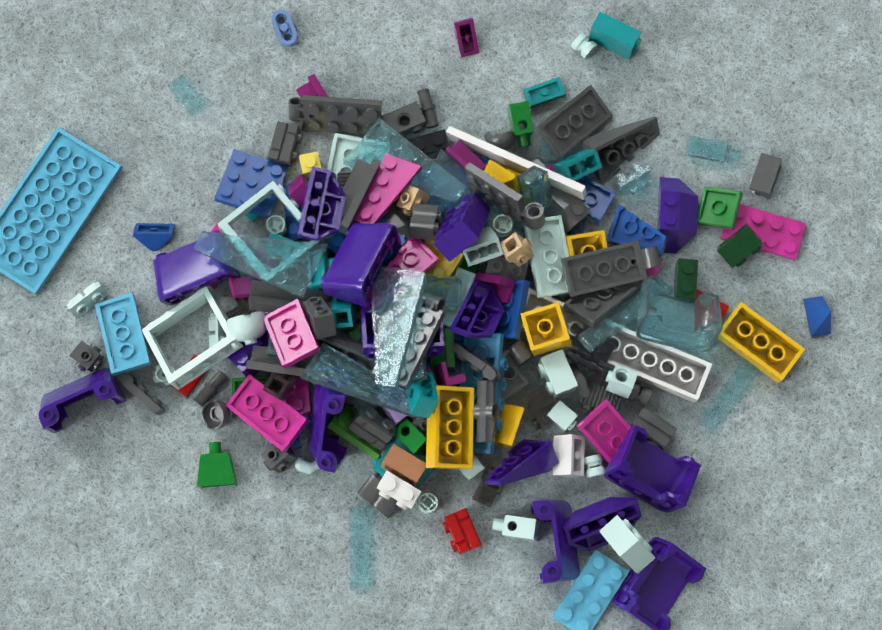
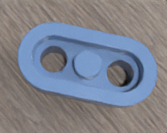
[272,10,298,47]

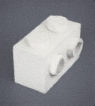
[553,434,585,477]
[377,471,422,510]

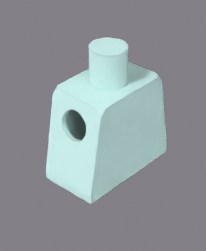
[463,226,504,267]
[493,515,541,542]

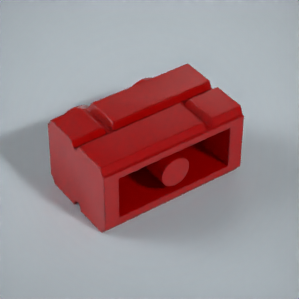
[442,508,482,555]

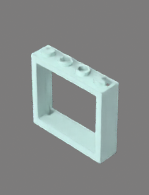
[218,181,323,283]
[142,286,243,390]

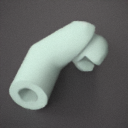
[294,457,320,474]

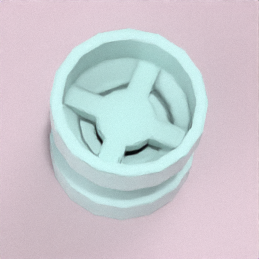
[571,32,598,59]
[493,214,513,238]
[266,215,287,236]
[584,454,606,478]
[418,493,438,514]

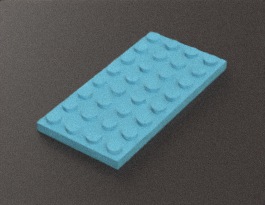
[0,127,123,295]

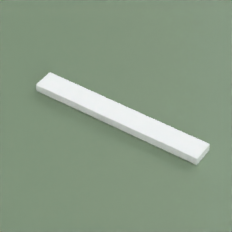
[446,126,587,200]

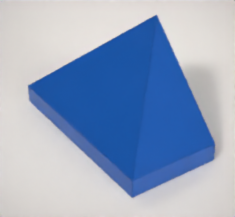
[133,223,175,251]
[803,296,831,337]

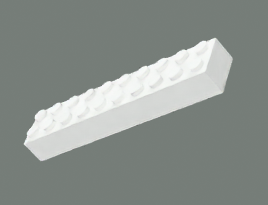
[521,288,712,403]

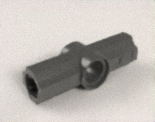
[473,381,499,443]

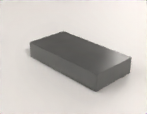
[569,363,590,398]

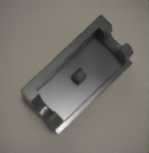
[749,153,782,199]

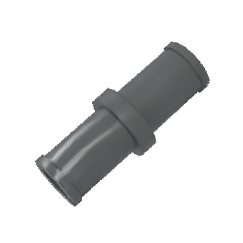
[417,88,439,129]
[193,369,228,407]

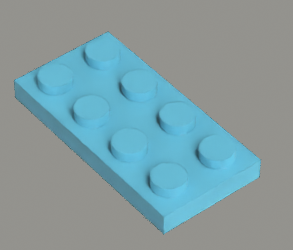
[95,293,151,376]
[552,549,629,630]

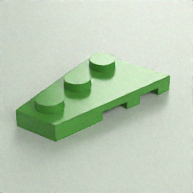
[327,404,384,459]

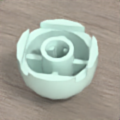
[226,312,266,345]

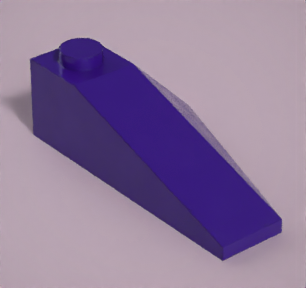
[485,439,559,486]

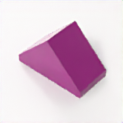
[454,18,480,58]
[288,174,308,207]

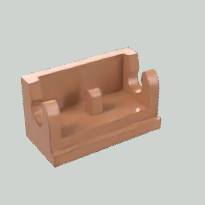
[381,444,426,487]

